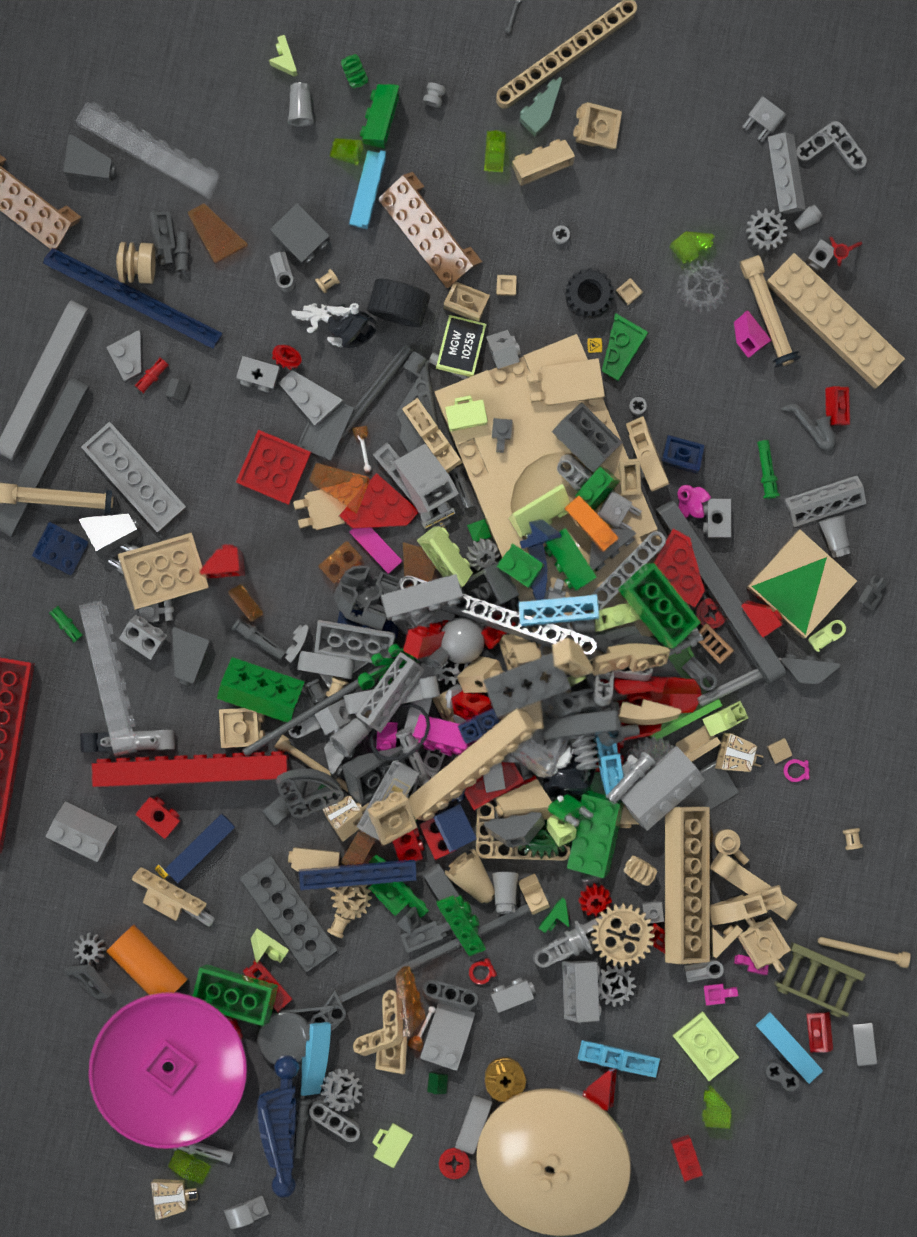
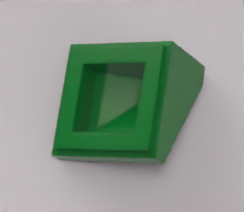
[467,519,492,542]

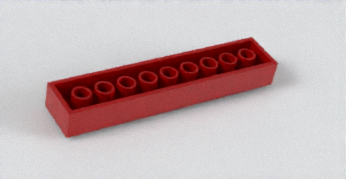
[0,658,35,853]
[92,751,289,787]

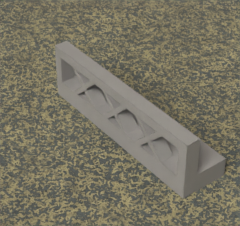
[785,476,866,527]
[356,652,425,733]

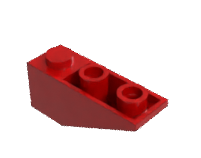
[403,620,449,659]

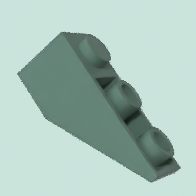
[519,77,562,137]

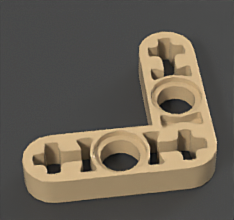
[353,990,404,1056]

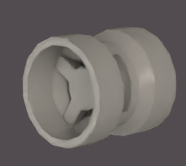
[423,82,446,107]

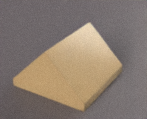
[444,282,490,322]
[376,1031,407,1074]

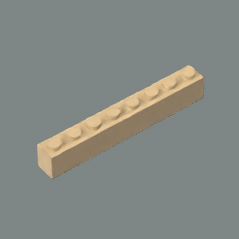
[408,709,538,821]

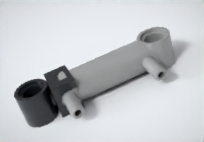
[80,730,175,753]

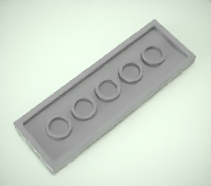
[81,421,187,532]

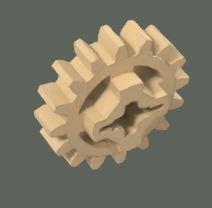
[331,885,372,919]

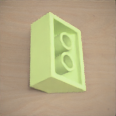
[508,484,570,538]
[417,526,473,587]

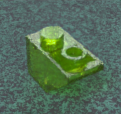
[484,130,506,172]
[669,231,715,264]
[702,1085,731,1129]

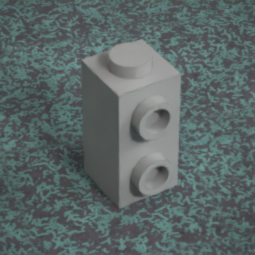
[491,977,536,1013]

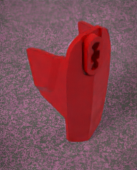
[599,676,702,740]

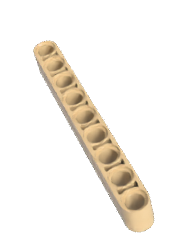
[496,0,637,109]

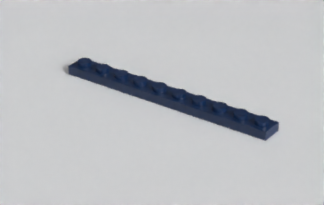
[43,248,223,349]

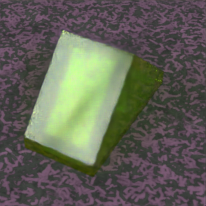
[329,138,363,165]
[168,1149,211,1184]

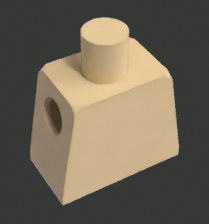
[457,656,505,693]

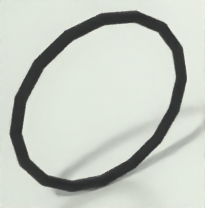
[370,703,430,761]

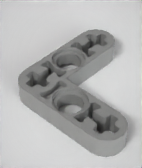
[796,121,867,171]
[594,667,653,706]

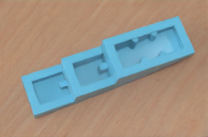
[594,733,623,795]
[756,1012,823,1084]
[301,1022,331,1096]
[577,1040,660,1078]

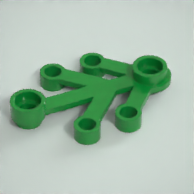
[358,644,419,690]

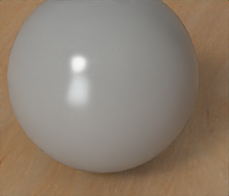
[440,617,485,664]

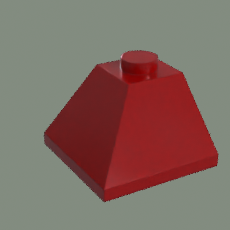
[741,600,784,638]
[582,1068,617,1111]

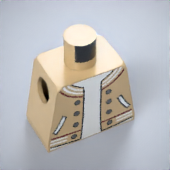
[715,733,764,772]
[322,796,369,842]
[151,1179,198,1220]

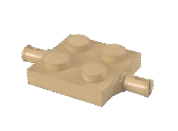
[737,917,791,974]

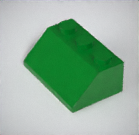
[360,84,400,149]
[544,528,597,592]

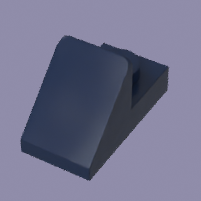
[520,520,562,549]

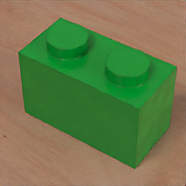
[575,467,620,510]

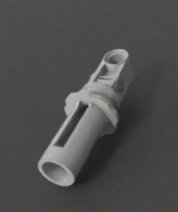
[533,905,633,967]

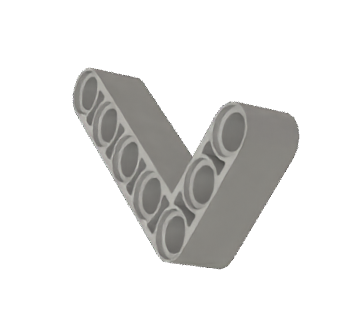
[343,676,440,715]

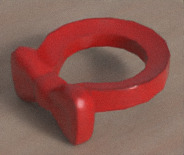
[469,958,497,984]

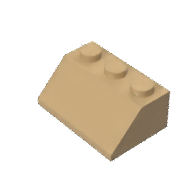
[512,139,575,186]

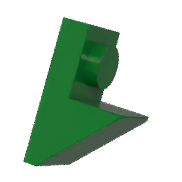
[539,897,569,933]

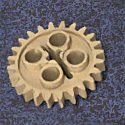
[591,903,655,967]

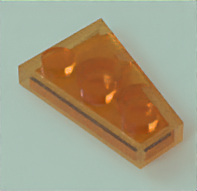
[187,203,249,263]
[309,463,370,514]
[403,542,436,588]
[395,966,425,1037]

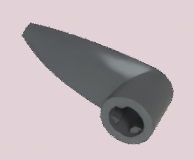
[262,781,306,826]

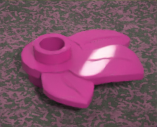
[677,485,711,518]

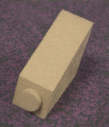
[495,780,553,819]
[288,847,340,891]

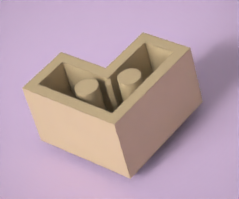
[499,634,541,671]

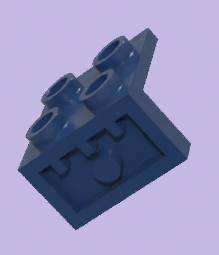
[32,522,88,575]

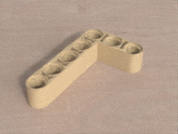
[476,802,570,860]
[710,852,798,920]

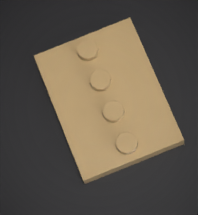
[118,533,209,610]

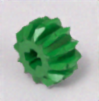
[341,54,368,88]

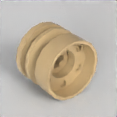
[116,242,156,284]

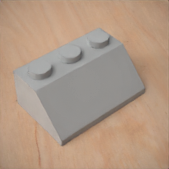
[45,801,117,862]
[562,961,601,1022]

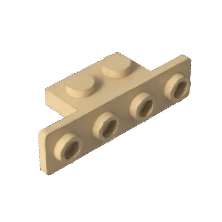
[132,867,207,921]

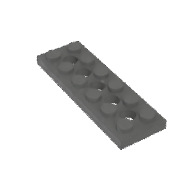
[240,856,338,972]

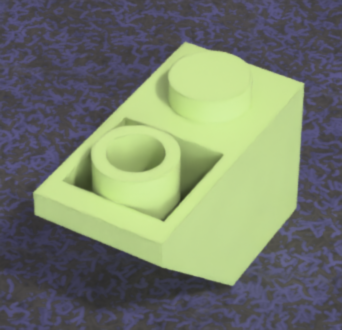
[702,701,748,736]

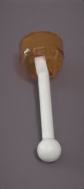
[352,426,371,472]
[407,1006,436,1052]

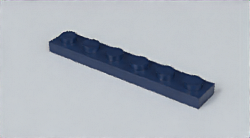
[299,859,416,890]

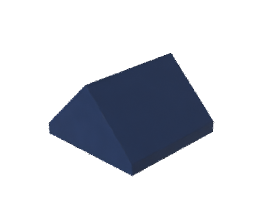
[661,435,704,474]
[433,804,477,852]

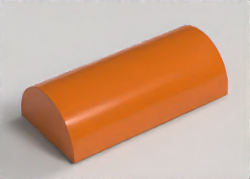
[106,925,188,995]

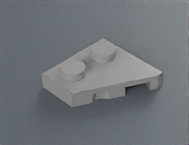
[106,330,142,381]

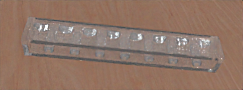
[75,101,221,200]
[79,600,140,756]

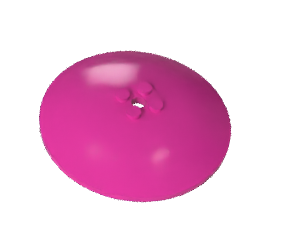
[89,993,246,1148]

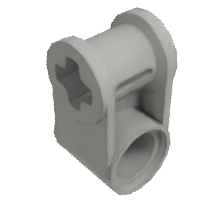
[557,454,592,491]
[288,715,321,738]

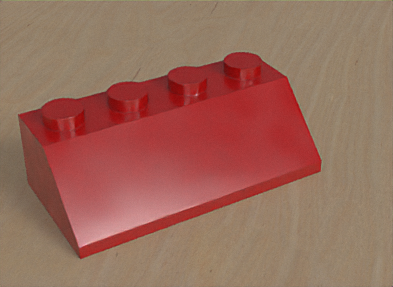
[200,544,245,579]

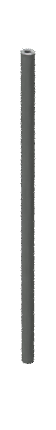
[242,657,397,756]

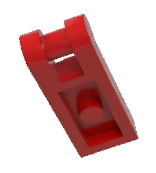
[243,960,293,1012]

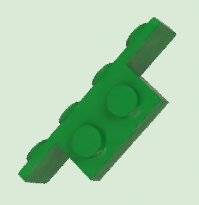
[368,855,429,918]
[437,896,486,956]

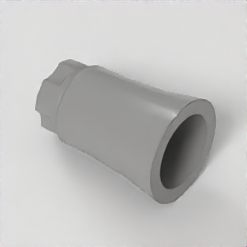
[287,82,314,126]
[819,515,851,558]
[330,716,373,757]
[492,872,519,914]

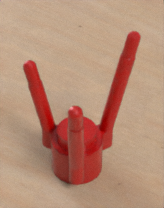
[829,237,862,267]

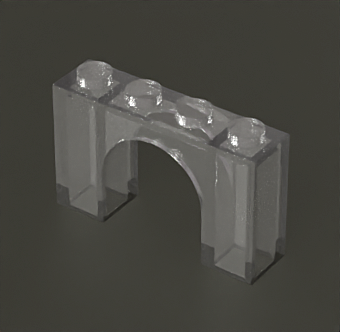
[508,695,581,777]

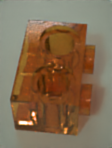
[318,541,363,584]
[341,830,376,865]

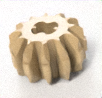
[624,856,657,886]

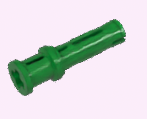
[757,440,780,499]

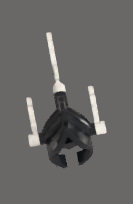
[291,303,376,348]
[544,738,595,798]

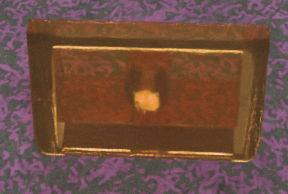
[228,585,263,622]

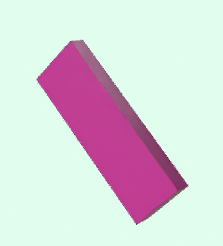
[349,528,402,574]

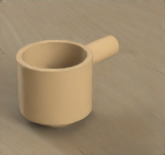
[713,829,749,865]

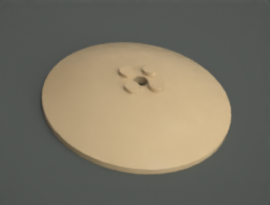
[477,1089,631,1236]

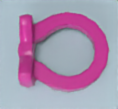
[783,759,810,782]

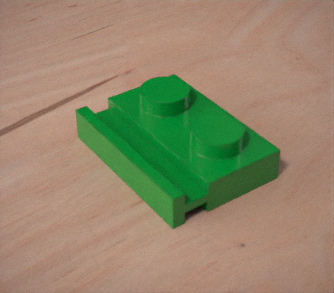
[497,543,545,588]

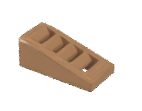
[699,623,735,664]

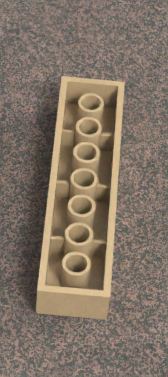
[766,253,905,389]
[665,806,710,964]

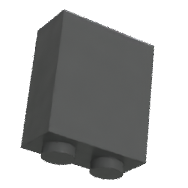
[270,203,330,265]

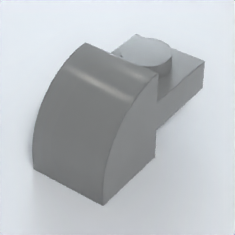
[224,1195,269,1229]

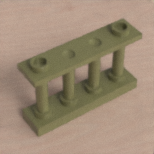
[774,942,865,1018]

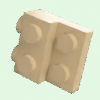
[573,102,622,150]
[219,708,265,748]
[367,792,417,846]

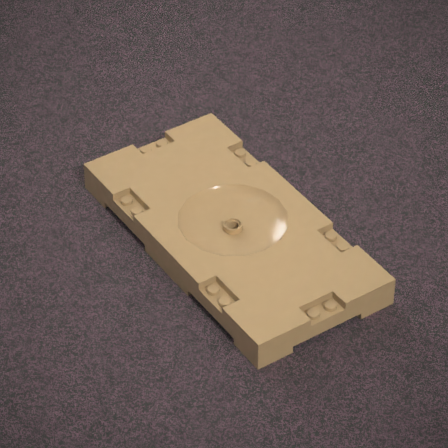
[434,334,690,662]

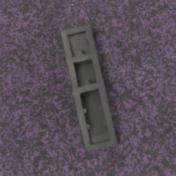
[543,711,619,740]

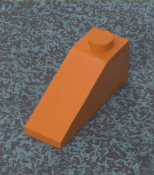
[564,496,618,552]

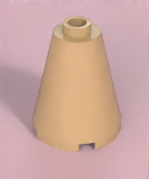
[445,849,495,903]

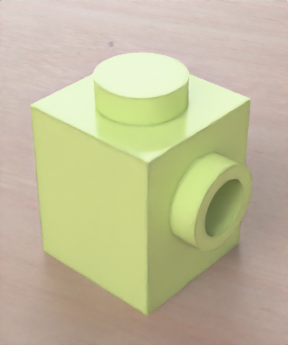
[547,815,576,847]

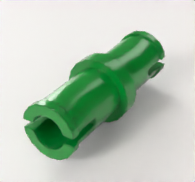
[49,605,83,643]

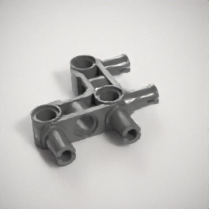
[553,673,639,746]

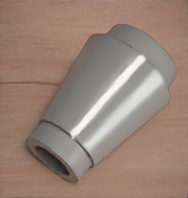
[794,205,823,231]

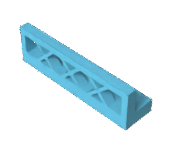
[349,150,386,229]
[519,595,599,626]

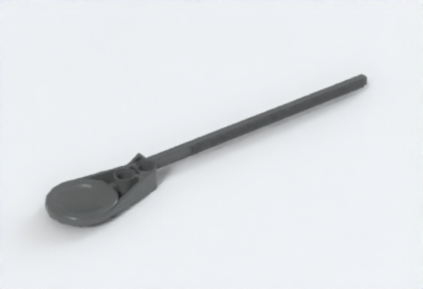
[257,894,549,1065]

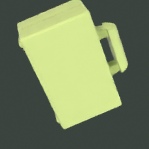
[445,395,488,432]
[373,1123,413,1168]

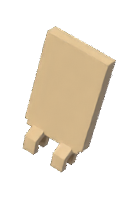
[527,358,605,406]
[293,479,364,531]

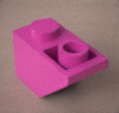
[734,311,771,358]
[376,722,398,752]

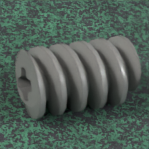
[571,735,601,770]

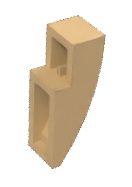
[618,700,681,725]

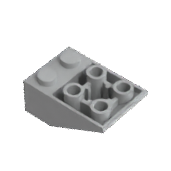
[393,444,459,513]

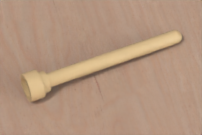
[274,735,348,792]
[818,937,910,968]

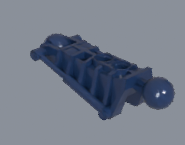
[257,1055,299,1198]

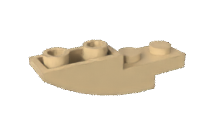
[626,416,669,491]
[592,644,670,676]
[710,885,786,925]

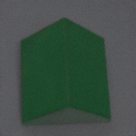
[427,1072,448,1094]

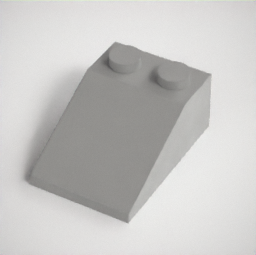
[420,1003,475,1071]

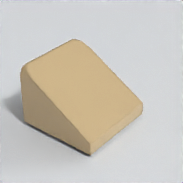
[767,738,792,764]

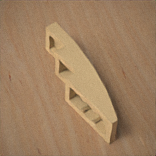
[402,398,463,473]

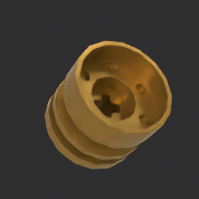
[485,1057,526,1102]

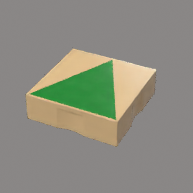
[746,530,857,639]

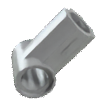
[270,252,295,292]
[684,959,723,982]

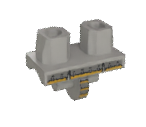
[420,502,455,531]

